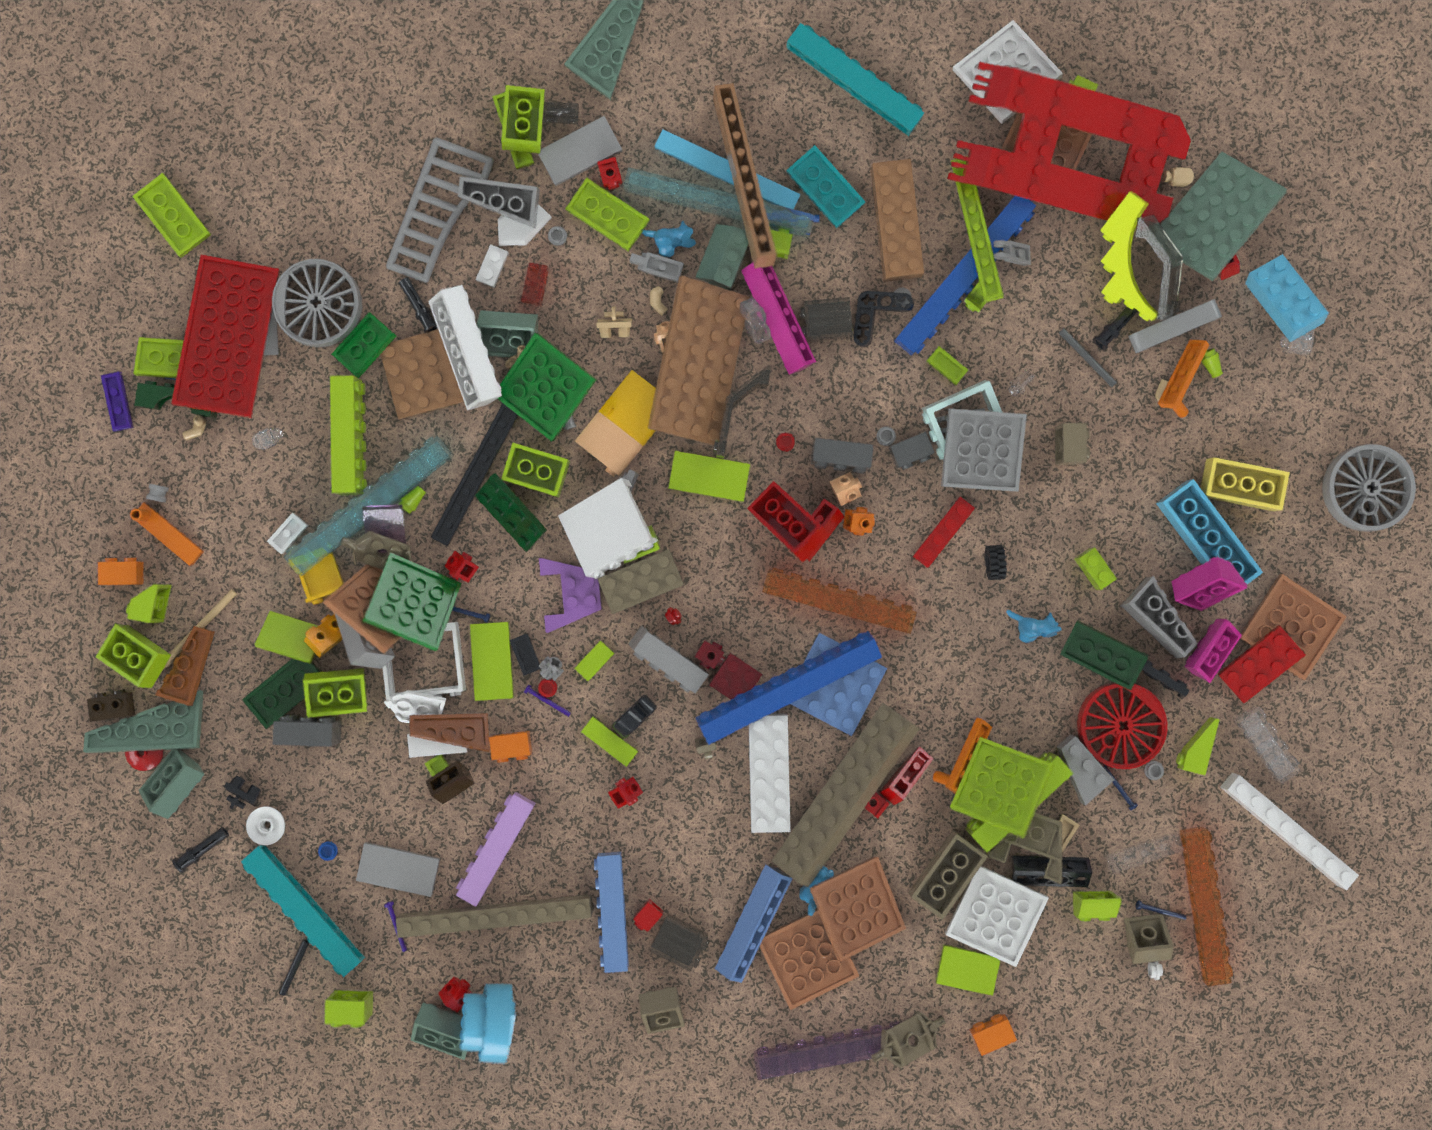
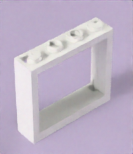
[383,622,466,700]

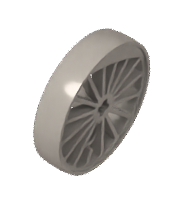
[272,259,362,347]
[1322,444,1416,532]

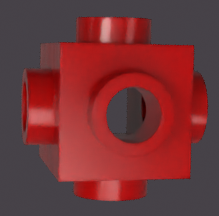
[444,551,479,583]
[608,777,643,809]
[438,976,472,1012]

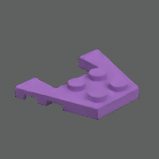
[539,558,602,633]

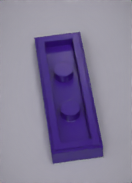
[101,371,134,432]

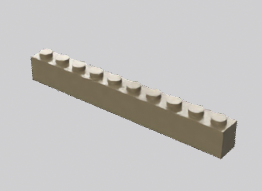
[396,894,593,938]

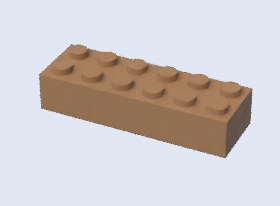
[870,159,924,282]

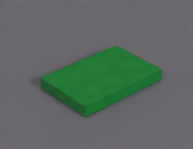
[332,312,396,379]

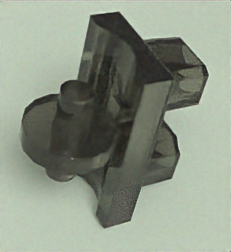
[543,101,579,124]

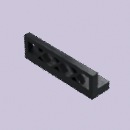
[1011,855,1092,887]

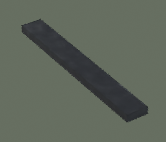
[430,403,519,547]

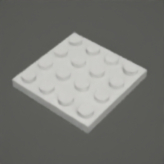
[953,20,1063,124]
[945,866,1049,967]

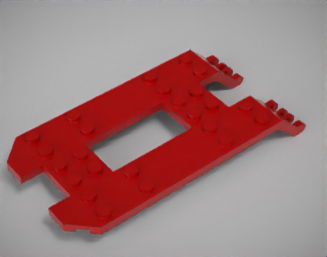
[947,62,1191,231]

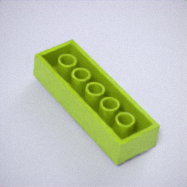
[330,376,367,495]
[965,752,1074,852]

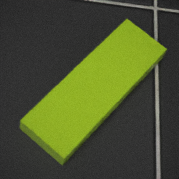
[581,716,638,767]

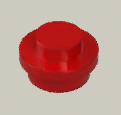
[776,432,795,452]
[665,607,682,626]
[538,679,558,697]

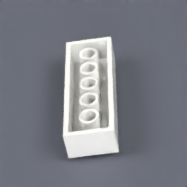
[428,285,502,411]
[749,714,790,833]

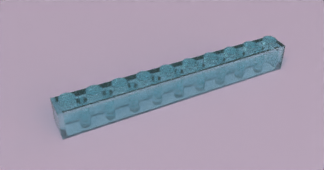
[624,167,815,238]
[283,436,453,576]

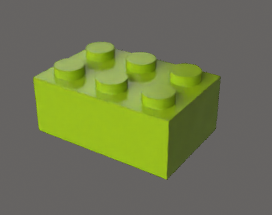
[501,85,545,154]
[501,442,570,498]
[96,624,171,688]
[303,668,368,718]

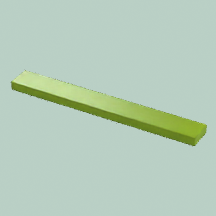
[950,156,1004,303]

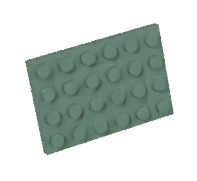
[1149,152,1287,281]

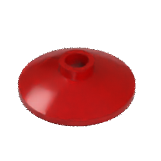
[125,750,163,771]

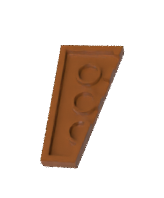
[155,626,215,706]
[409,713,490,752]

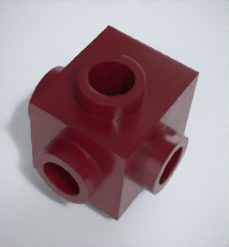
[695,640,726,670]

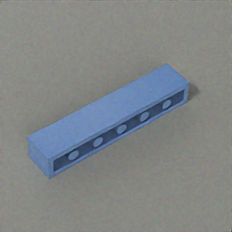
[594,852,629,973]
[715,865,793,983]

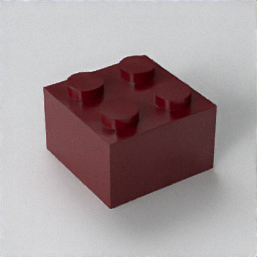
[709,652,763,700]

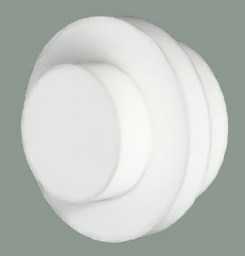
[1148,961,1163,980]

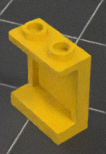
[290,546,344,605]

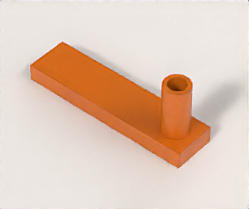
[1158,340,1209,418]
[130,502,204,566]
[933,717,992,794]

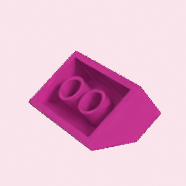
[1172,557,1247,611]
[1184,619,1242,683]

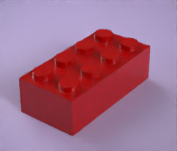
[747,481,830,562]

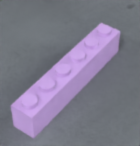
[456,792,536,907]

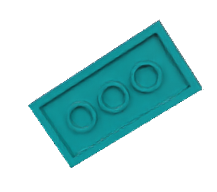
[786,145,866,229]

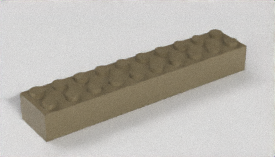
[772,703,920,887]

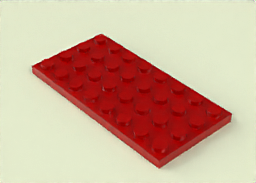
[171,255,280,418]

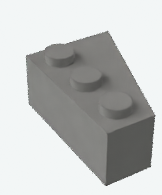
[1056,734,1114,806]

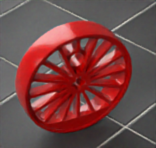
[1077,682,1168,769]

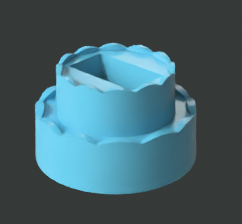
[459,984,515,1064]

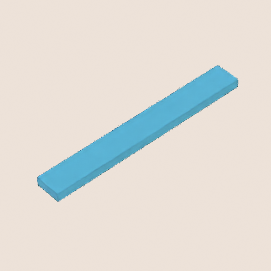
[654,129,800,213]

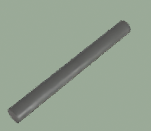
[1059,328,1117,387]

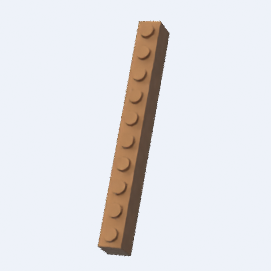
[713,83,776,268]

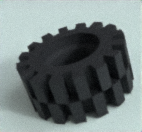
[984,545,1007,580]

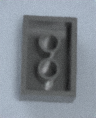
[811,438,874,474]
[273,715,342,747]

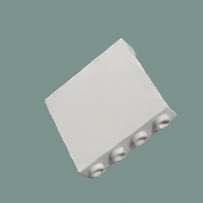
[558,478,658,579]

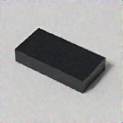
[509,633,542,676]

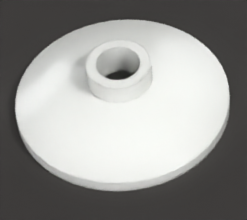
[246,806,285,845]

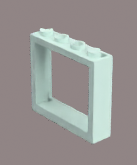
[922,380,1002,460]

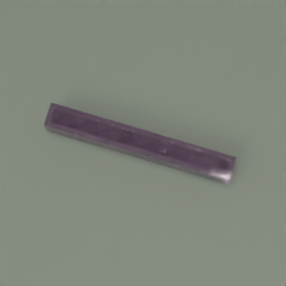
[753,1022,909,1080]

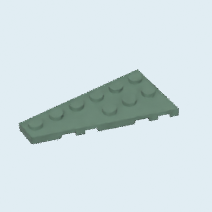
[564,0,644,100]
[83,690,203,753]

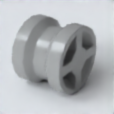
[146,484,169,503]

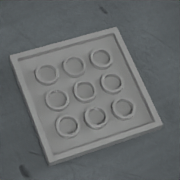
[941,408,1027,492]

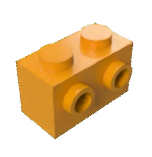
[304,613,343,658]

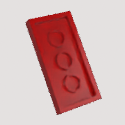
[1218,625,1306,704]

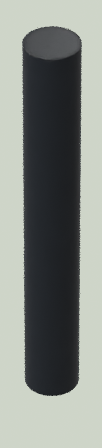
[279,939,309,996]

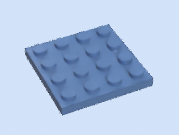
[791,633,887,736]

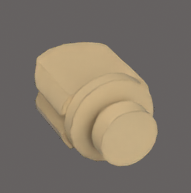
[1162,167,1194,187]

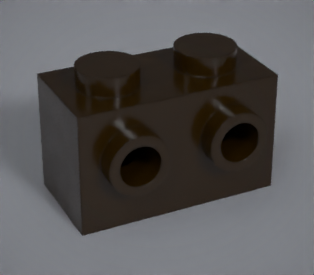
[87,689,135,722]
[425,760,475,804]

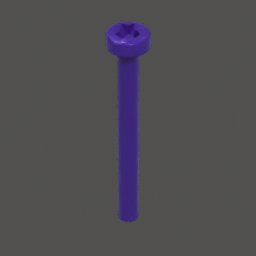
[524,685,571,717]
[384,901,407,952]

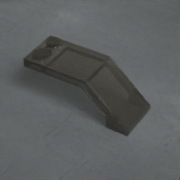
[1135,215,1184,320]
[713,365,772,459]

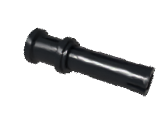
[398,277,438,334]
[1093,307,1138,350]
[172,827,229,873]

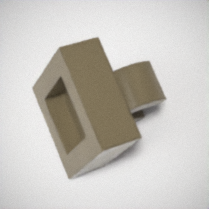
[695,737,717,759]

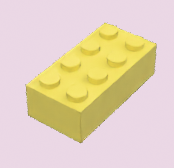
[1201,457,1290,511]

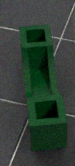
[134,380,217,418]

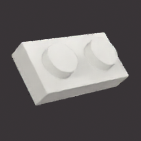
[476,244,509,288]
[267,513,308,554]

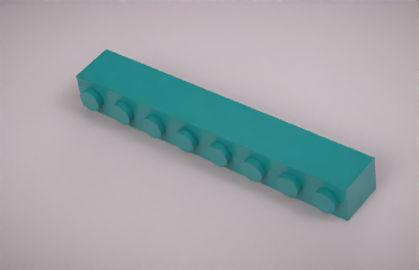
[786,23,925,136]
[241,845,365,977]

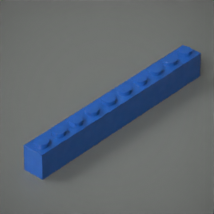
[894,196,1036,356]
[695,631,882,745]

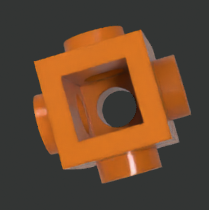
[843,507,875,536]

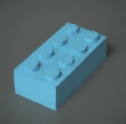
[1245,254,1329,342]

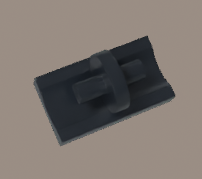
[223,775,261,810]

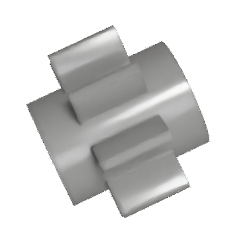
[539,656,564,681]

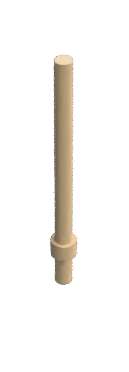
[162,589,237,671]

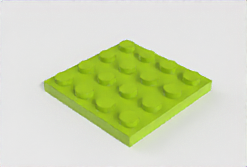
[950,737,1054,838]

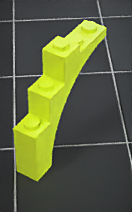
[1100,192,1160,321]

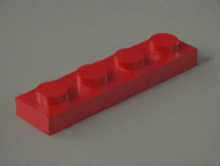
[912,496,975,568]

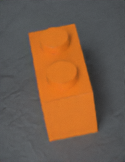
[98,558,144,585]
[489,731,532,763]
[969,1014,1017,1056]

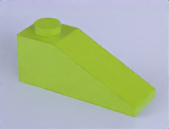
[1176,717,1220,775]

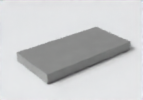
[538,116,622,187]
[356,842,440,897]

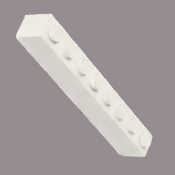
[1220,773,1359,890]

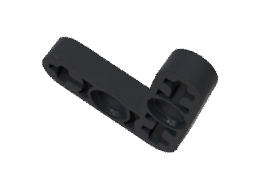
[854,291,914,348]

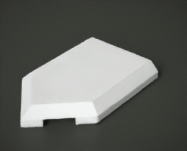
[498,204,552,247]
[384,690,446,723]

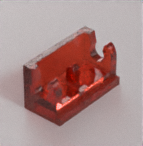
[521,262,549,306]

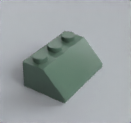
[695,224,749,291]
[477,310,538,357]
[138,749,204,819]
[410,1003,468,1060]

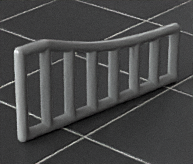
[386,137,494,283]

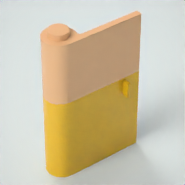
[575,370,656,477]

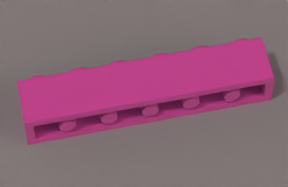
[741,263,816,375]

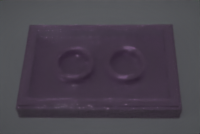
[362,504,406,553]

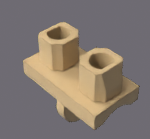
[597,306,632,338]

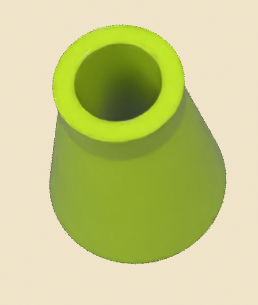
[1201,348,1223,378]
[398,486,426,514]

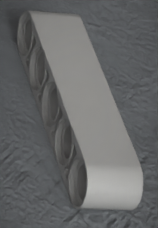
[1128,299,1222,354]

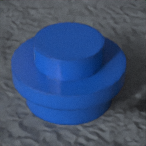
[318,841,338,861]

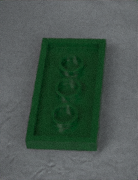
[475,473,547,552]
[1060,620,1149,691]
[242,658,321,729]

